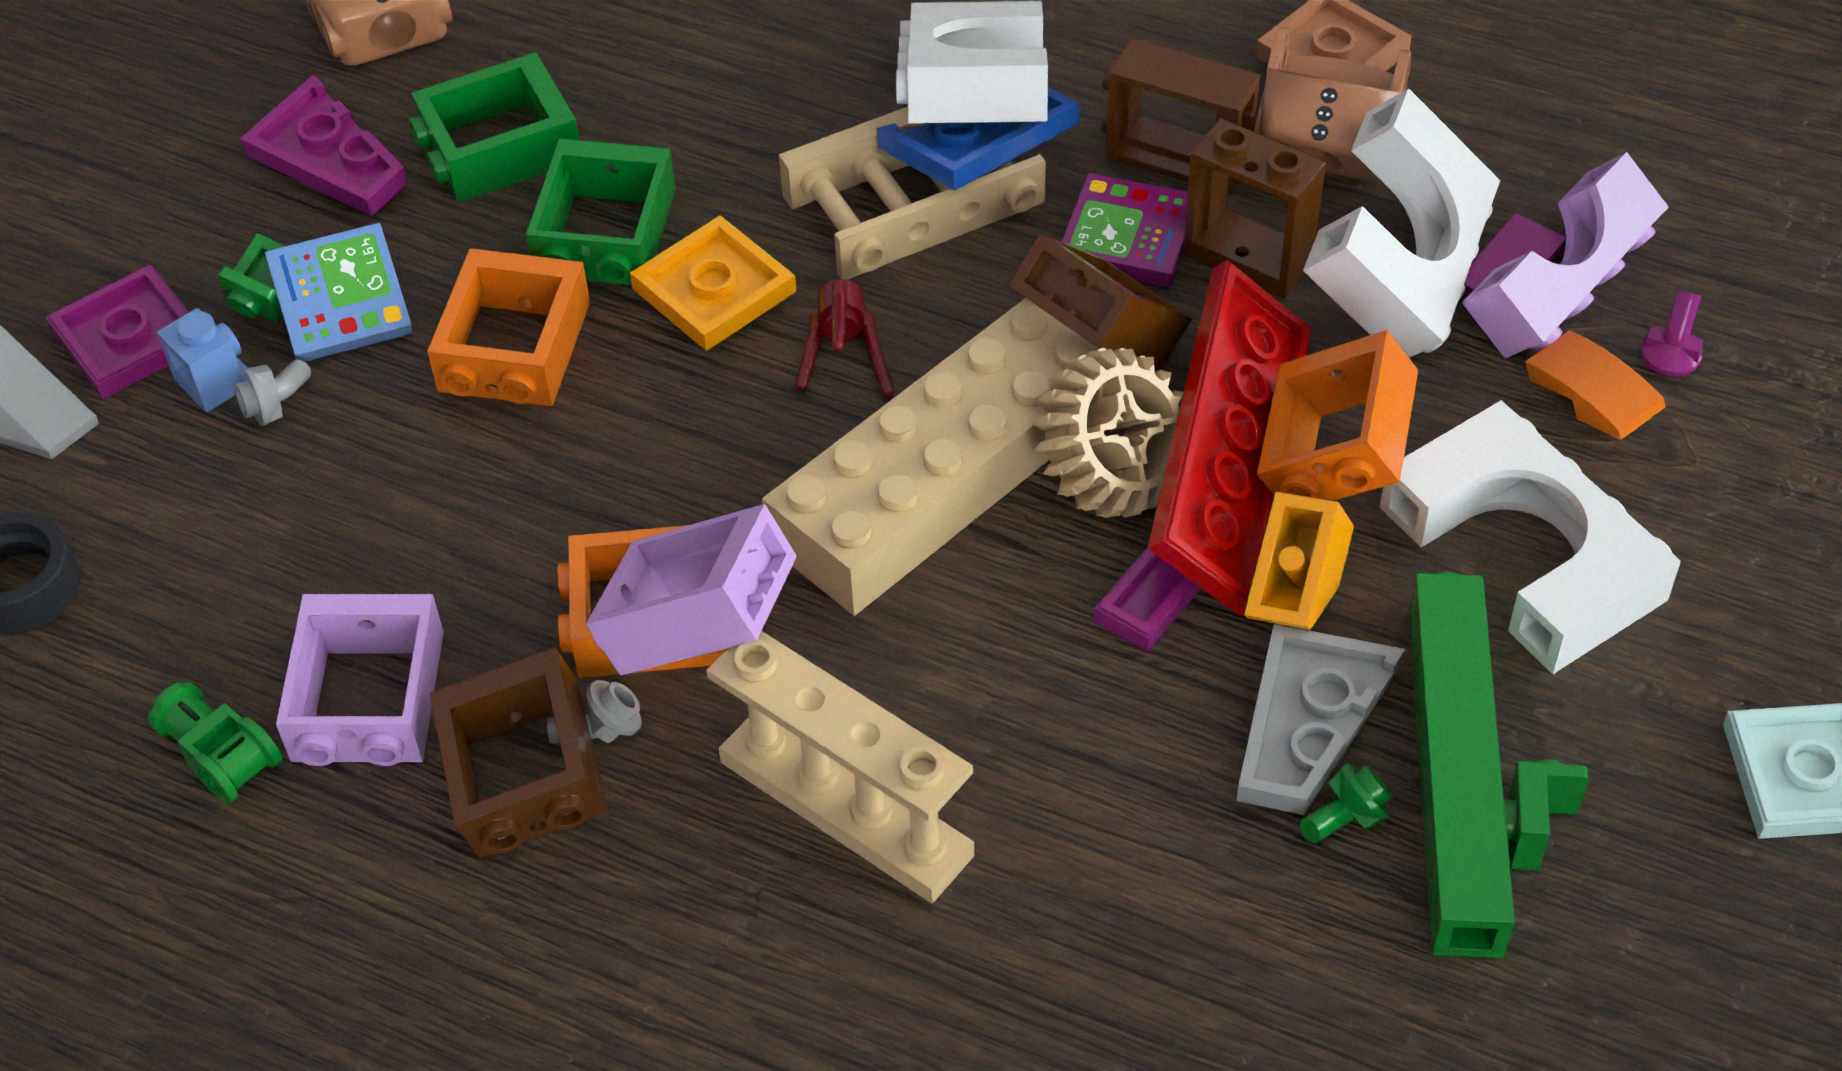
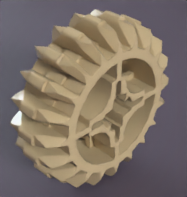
[1032,348,1184,518]

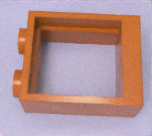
[427,248,590,407]
[1257,330,1418,501]
[557,525,728,678]

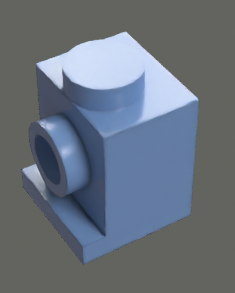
[156,308,247,413]

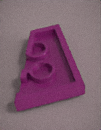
[240,74,408,217]

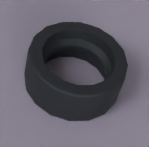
[0,512,80,635]

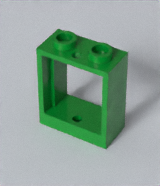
[408,52,579,203]
[526,138,676,285]

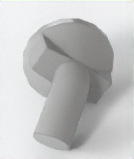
[234,360,311,426]
[547,680,642,744]

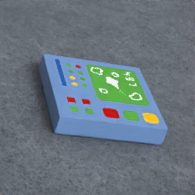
[265,223,413,362]

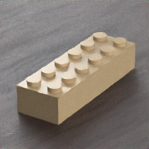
[762,298,1098,616]

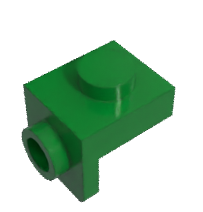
[217,233,285,324]
[1504,759,1588,871]

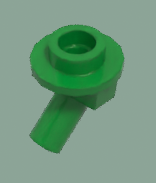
[1300,763,1393,843]

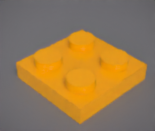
[630,215,797,351]

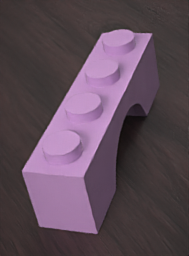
[1462,152,1668,358]

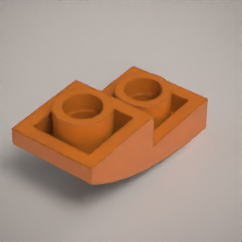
[1525,330,1666,440]

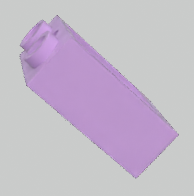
[586,504,797,676]
[276,594,444,766]

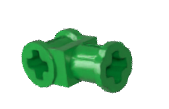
[148,682,283,805]

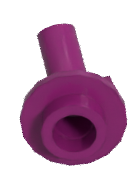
[1640,290,1703,377]

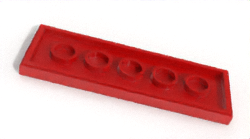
[1148,260,1311,617]

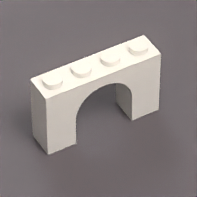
[896,1,1048,123]
[1303,88,1500,358]
[1379,400,1681,674]

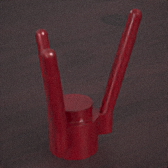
[796,279,894,398]

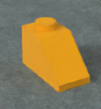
[1244,492,1354,630]

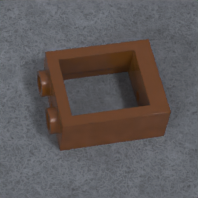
[1101,37,1260,195]
[1183,118,1326,299]
[1008,233,1192,370]
[430,647,608,858]

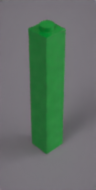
[1409,572,1515,958]

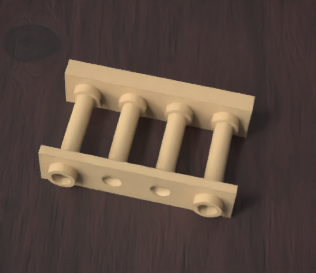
[779,106,1046,280]
[706,631,974,904]

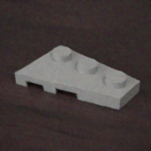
[1236,624,1405,815]

